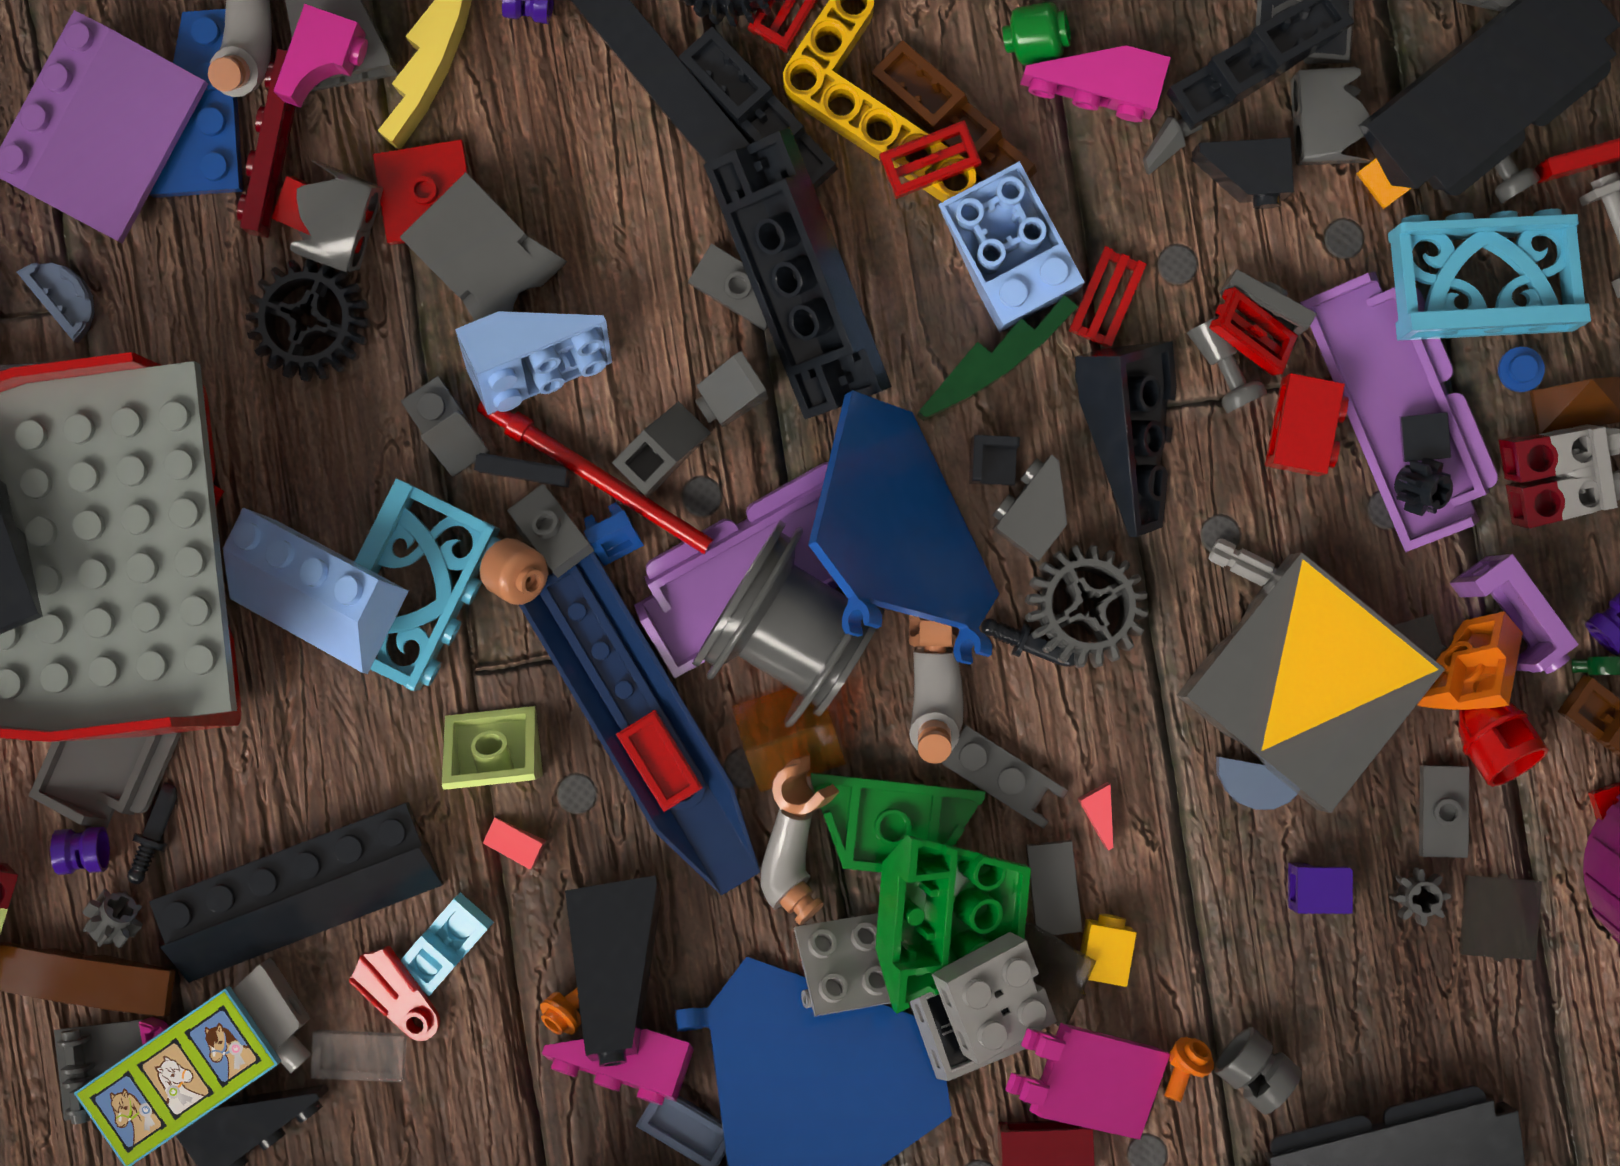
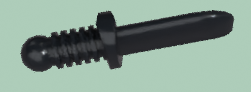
[981,618,1075,667]
[127,782,177,885]

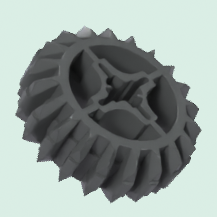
[1025,545,1148,668]

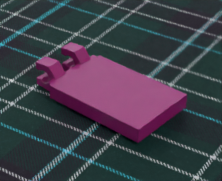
[1005,1023,1170,1140]

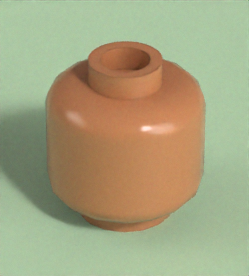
[479,538,549,605]

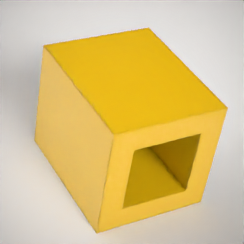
[1077,914,1137,987]

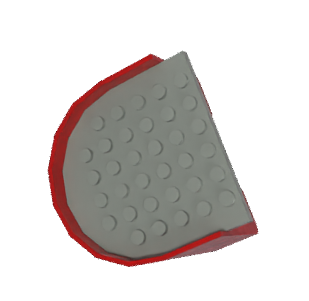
[0,352,241,742]

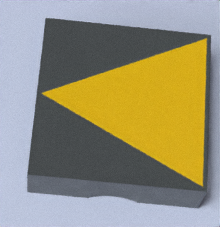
[1176,552,1445,813]

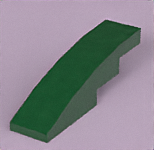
[917,295,1078,421]

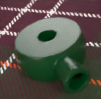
[1572,656,1620,675]

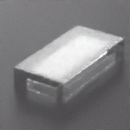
[311,1030,407,1082]

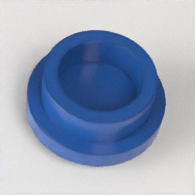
[1498,347,1545,392]

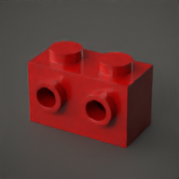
[1265,373,1349,477]

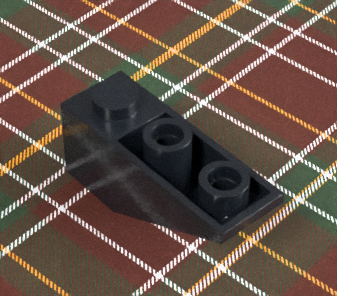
[176,1084,329,1166]

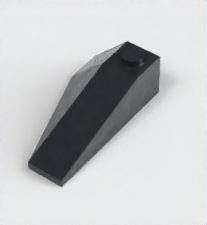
[1075,341,1177,537]

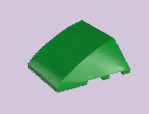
[875,835,1031,1014]

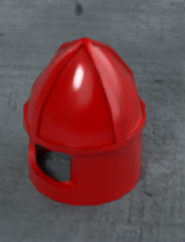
[1459,701,1549,787]

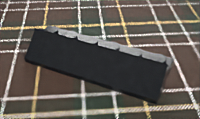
[703,127,892,419]
[149,802,444,983]

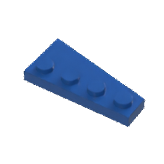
[149,9,244,198]

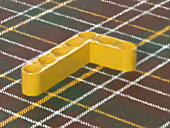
[783,0,976,202]

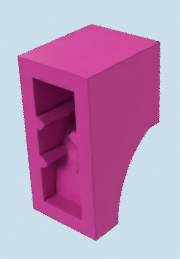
[273,4,368,108]

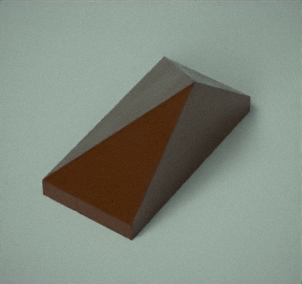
[1530,376,1620,434]

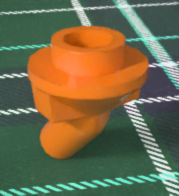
[540,988,582,1035]
[1164,1037,1214,1103]

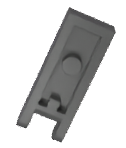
[941,725,1068,829]

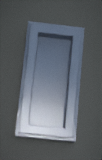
[636,1095,726,1166]

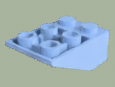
[938,161,1084,333]
[455,311,612,415]

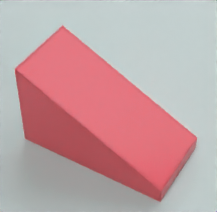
[1078,782,1114,851]
[483,817,546,870]

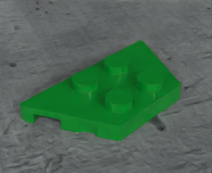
[810,772,985,872]

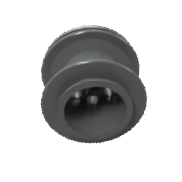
[692,520,885,727]

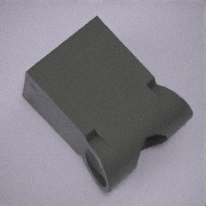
[400,172,567,321]

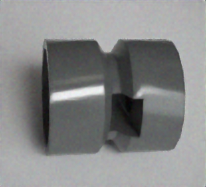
[1214,1027,1302,1115]

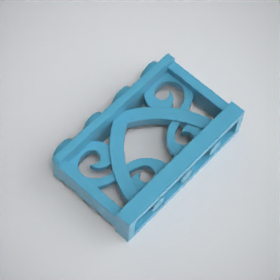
[1388,209,1591,341]
[355,478,501,691]

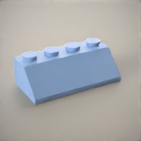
[223,508,408,674]

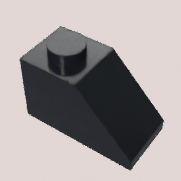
[1192,137,1294,209]

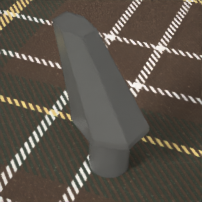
[1143,116,1202,175]

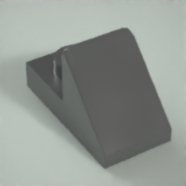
[401,376,491,477]

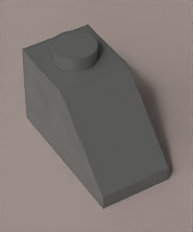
[695,351,768,428]

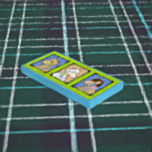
[74,986,282,1166]

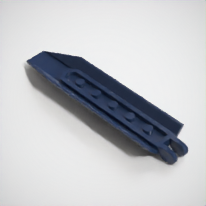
[519,551,760,896]

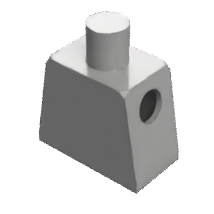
[233,958,312,1073]

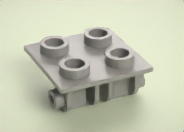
[794,913,891,1017]

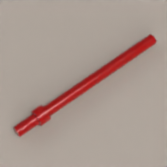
[477,402,714,555]

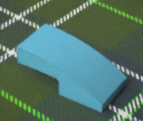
[401,892,494,996]

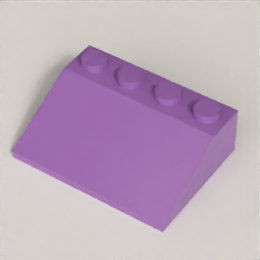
[0,10,208,244]

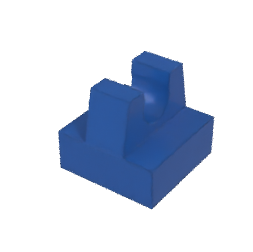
[584,502,644,566]

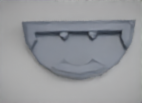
[17,263,95,343]
[1216,756,1297,810]

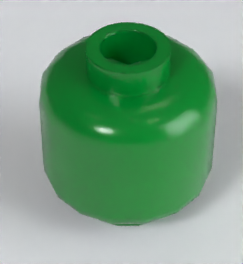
[1002,2,1071,65]

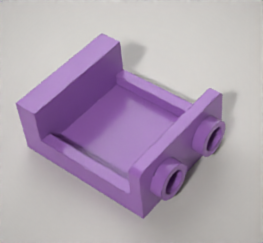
[1450,554,1579,674]

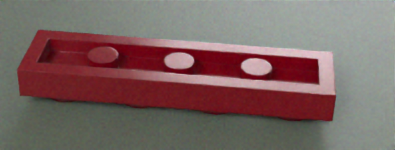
[237,49,296,238]

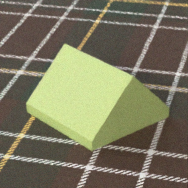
[442,706,543,790]

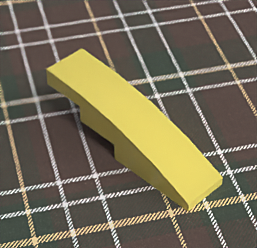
[378,0,472,150]

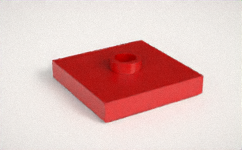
[373,139,469,245]

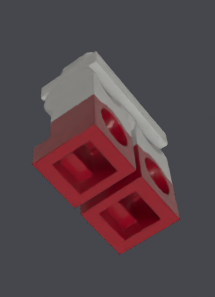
[1498,424,1620,529]

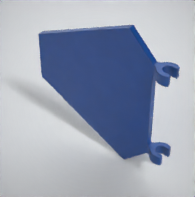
[808,390,999,665]
[675,957,952,1166]

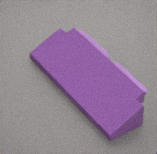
[1300,272,1498,552]
[634,462,839,679]

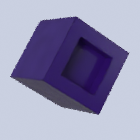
[1288,863,1353,914]

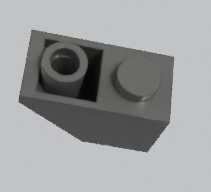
[612,401,711,498]
[992,455,1067,562]

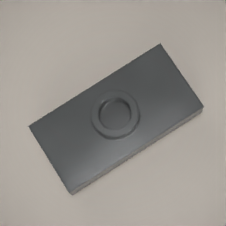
[688,243,768,331]
[1219,269,1317,336]
[507,484,594,578]
[1419,765,1469,858]

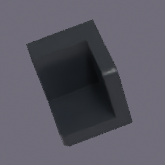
[969,435,1020,486]

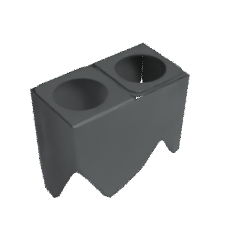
[1290,67,1372,166]
[290,160,383,272]

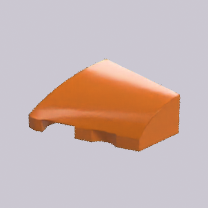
[1417,611,1523,710]

